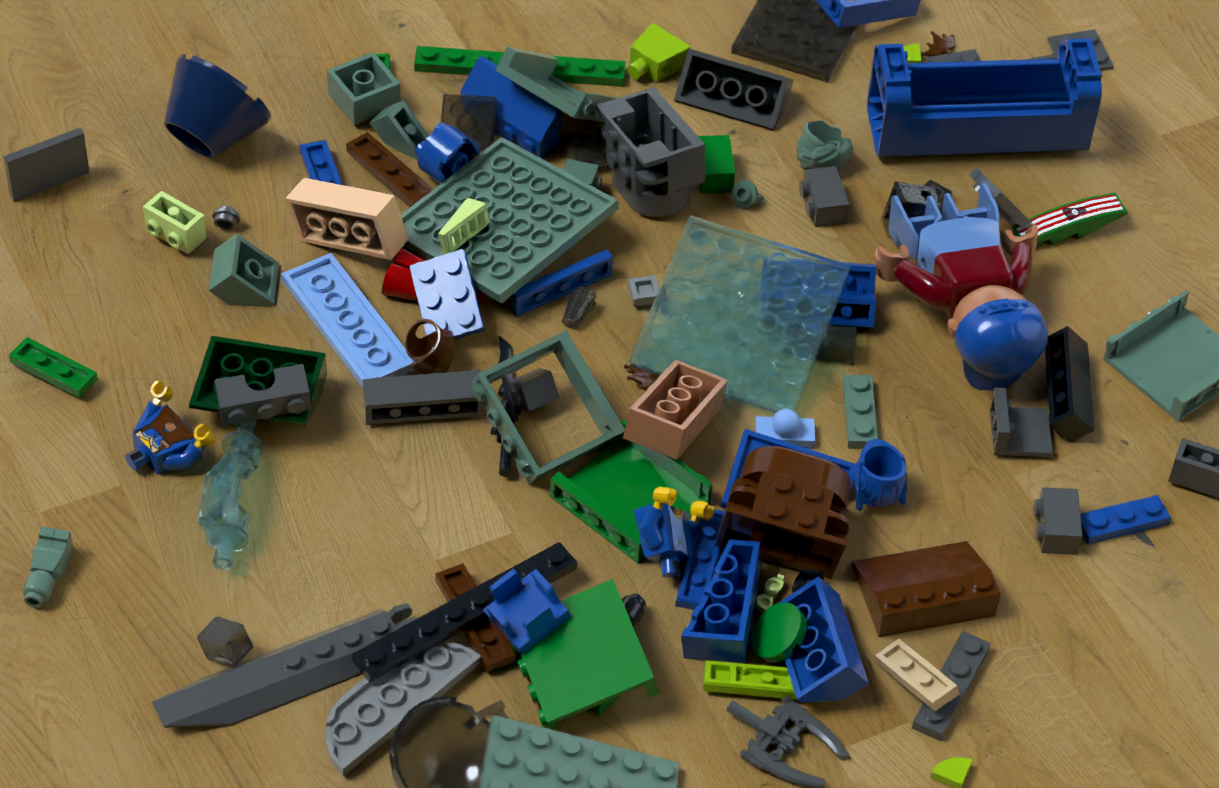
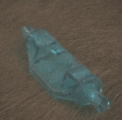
[197,420,263,569]

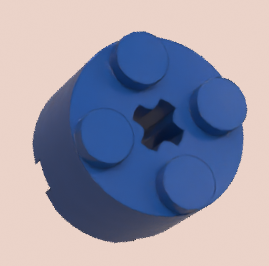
[415,122,480,184]

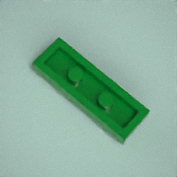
[9,337,98,398]

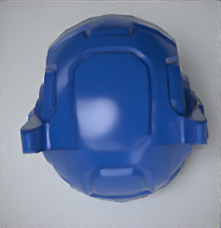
[854,439,908,511]

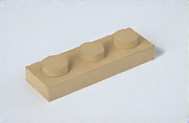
[875,639,960,711]

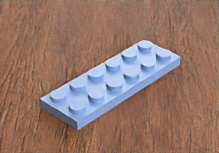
[281,253,415,388]

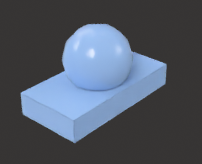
[755,409,815,448]

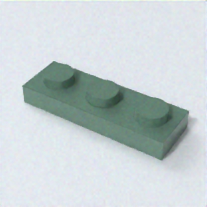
[842,375,878,449]

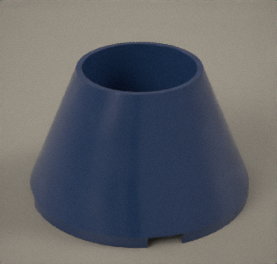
[164,54,271,158]

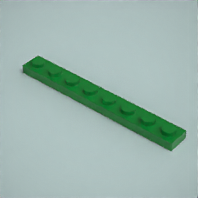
[414,46,625,87]

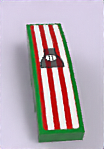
[1012,192,1128,245]

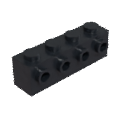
[1045,326,1095,443]

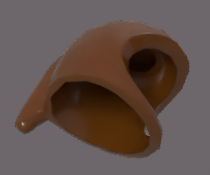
[405,319,456,374]

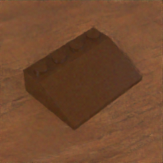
[851,541,1001,637]

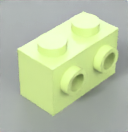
[143,191,207,254]

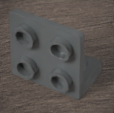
[989,387,1053,457]

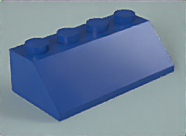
[460,56,562,159]
[779,576,869,702]

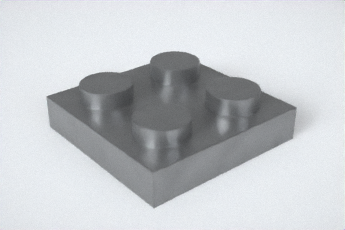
[969,167,1031,229]

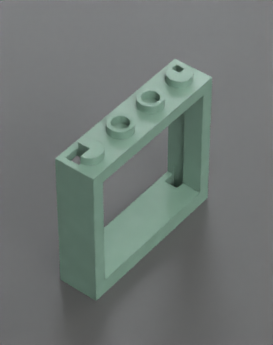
[471,330,625,485]

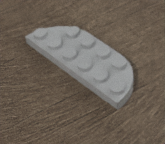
[325,642,481,776]

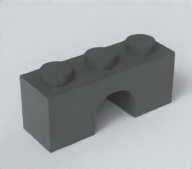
[214,364,311,426]

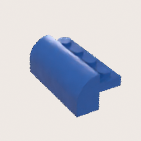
[760,258,877,327]

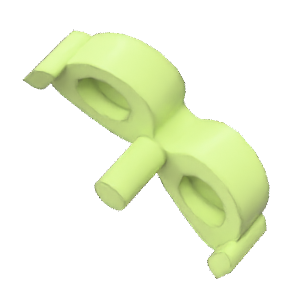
[755,574,784,614]

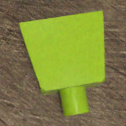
[627,23,691,82]

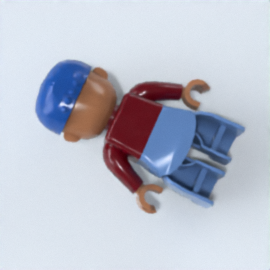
[874,183,1048,390]

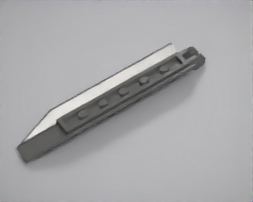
[152,603,417,728]

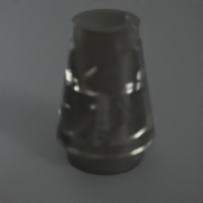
[562,286,596,329]

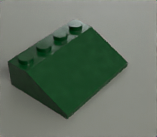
[189,336,327,426]

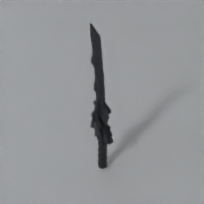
[490,336,522,477]

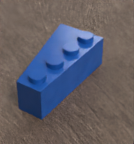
[681,539,762,663]

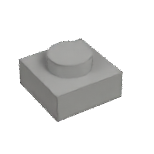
[627,275,662,307]

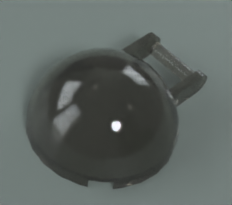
[389,697,508,788]

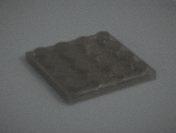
[731,0,859,83]

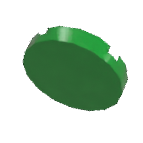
[750,602,807,662]

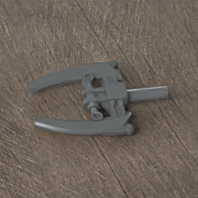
[726,696,848,788]

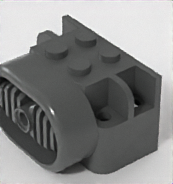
[596,87,705,217]

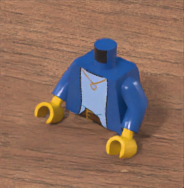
[634,487,715,578]

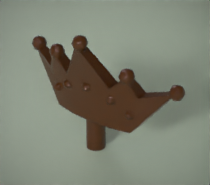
[921,31,955,57]
[624,364,659,391]

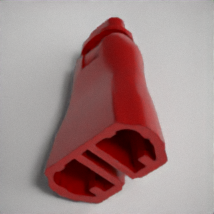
[381,248,485,306]

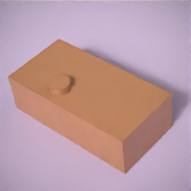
[623,359,728,460]

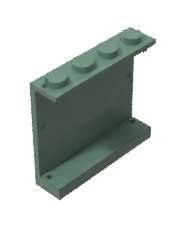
[1103,290,1219,422]

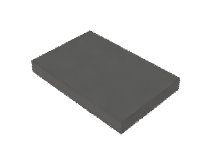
[3,128,90,202]

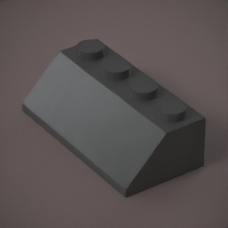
[674,49,794,129]

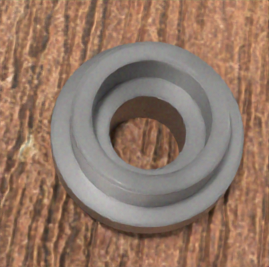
[212,206,240,230]

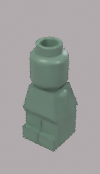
[23,526,74,608]

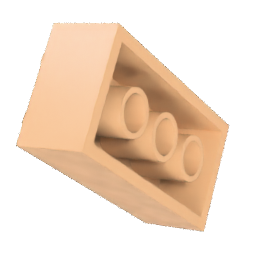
[285,178,409,260]

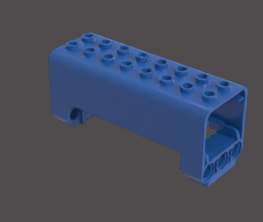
[867,38,1102,157]

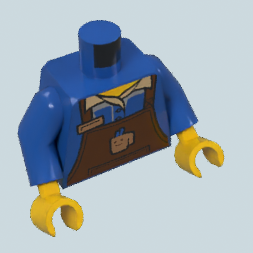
[125,381,216,474]

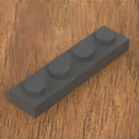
[912,631,991,741]

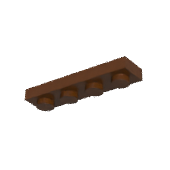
[346,132,433,207]
[435,563,515,673]

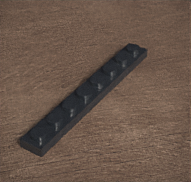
[352,542,577,683]

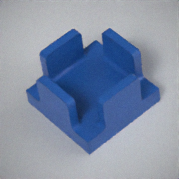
[483,569,571,655]

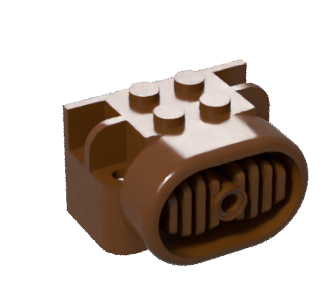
[715,446,851,580]

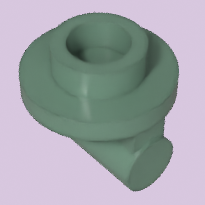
[732,180,764,208]

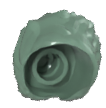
[796,120,853,170]

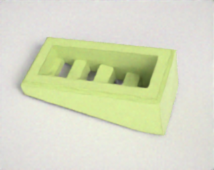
[438,198,490,255]

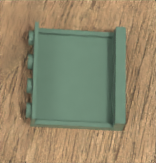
[495,46,617,123]

